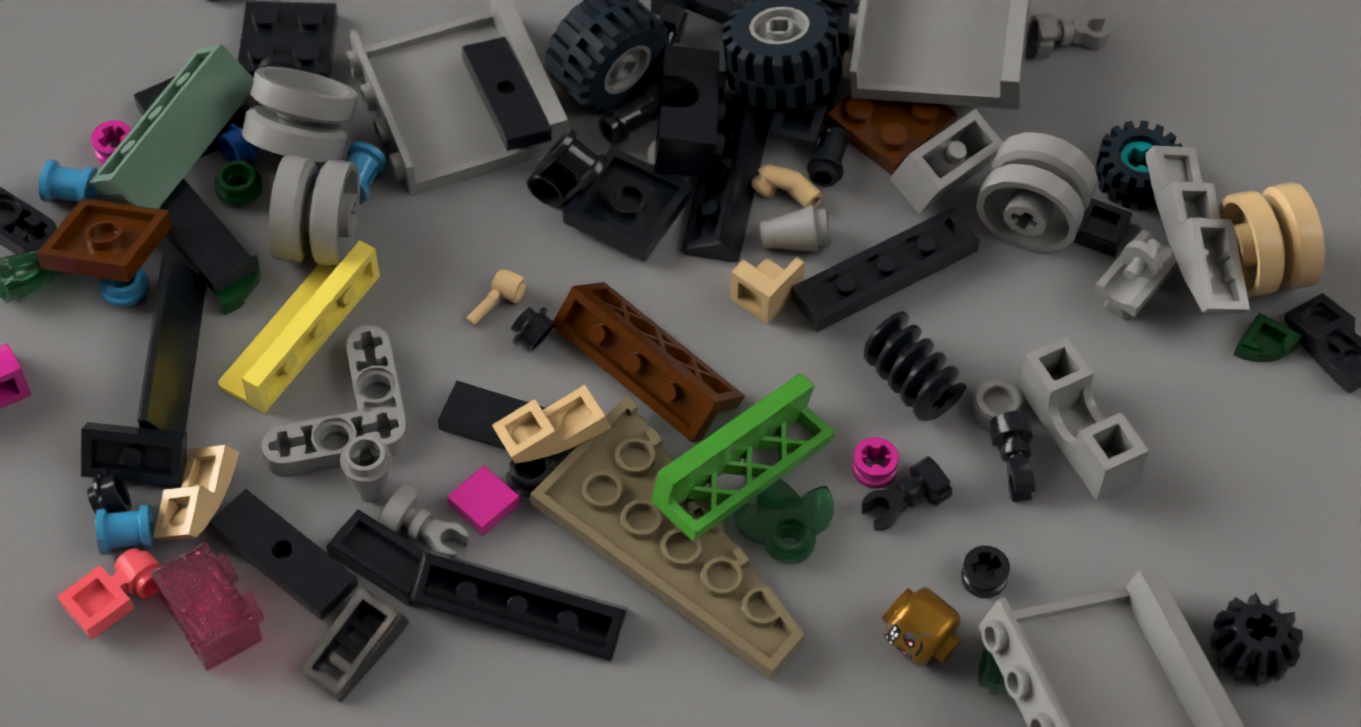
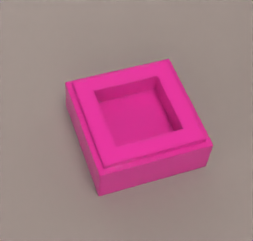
[447,465,520,536]

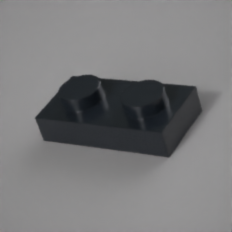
[81,422,187,487]

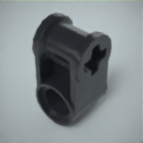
[527,128,608,207]

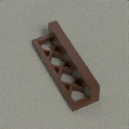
[554,282,745,442]

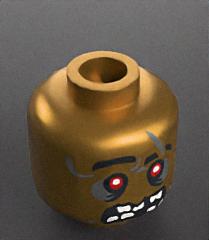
[882,587,962,666]

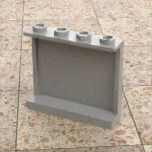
[346,0,568,196]
[843,0,1031,109]
[979,566,1244,727]

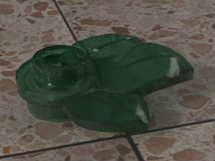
[733,479,834,564]

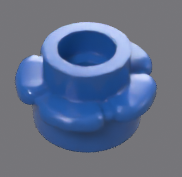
[218,124,260,165]

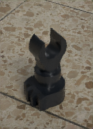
[990,411,1036,502]
[862,456,953,531]

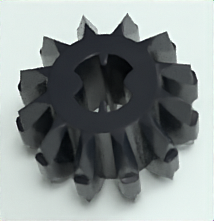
[1210,593,1303,687]

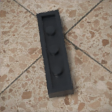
[791,207,980,332]

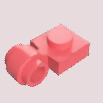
[57,548,165,641]

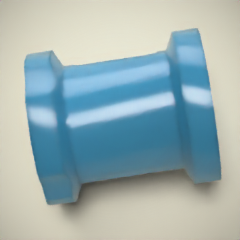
[347,141,388,204]
[38,159,98,203]
[95,504,155,555]

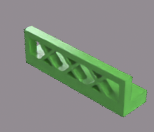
[650,373,836,541]

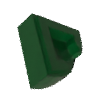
[217,255,261,315]
[1233,313,1303,362]

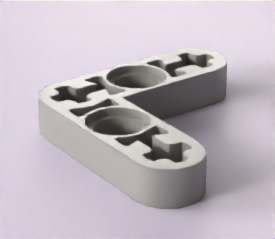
[261,325,408,476]

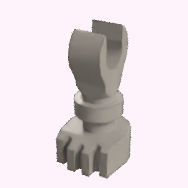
[1028,13,1110,58]
[379,482,469,558]

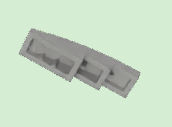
[1145,146,1250,313]

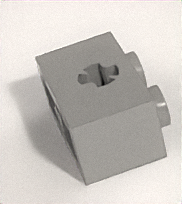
[890,109,1003,214]

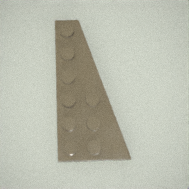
[530,394,805,680]

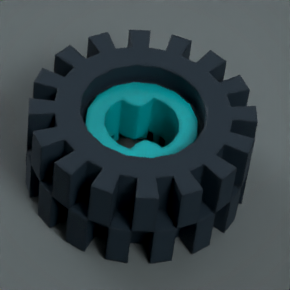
[1095,121,1182,210]

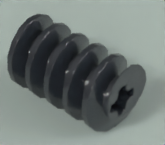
[864,311,967,421]

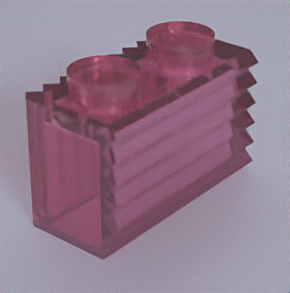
[151,543,265,671]

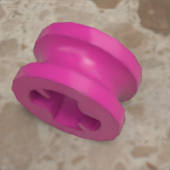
[91,120,131,165]
[852,437,899,489]

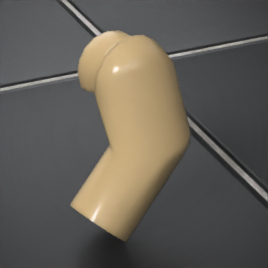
[752,164,824,208]

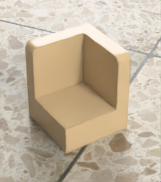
[730,257,806,325]

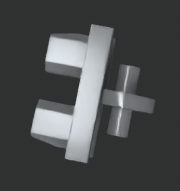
[1094,228,1178,320]

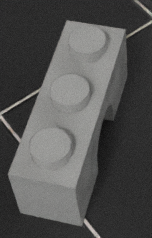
[1017,336,1149,502]

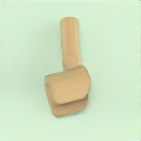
[466,269,526,326]

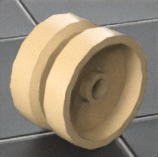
[1219,182,1325,299]

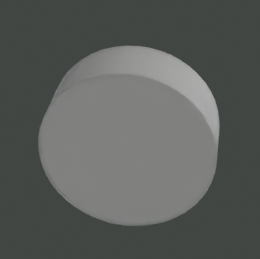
[971,379,1022,429]

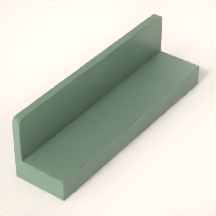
[88,44,254,209]

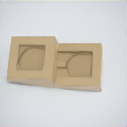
[492,385,612,463]
[153,445,239,541]

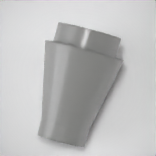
[760,205,831,252]
[340,435,392,502]

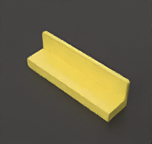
[218,240,380,414]

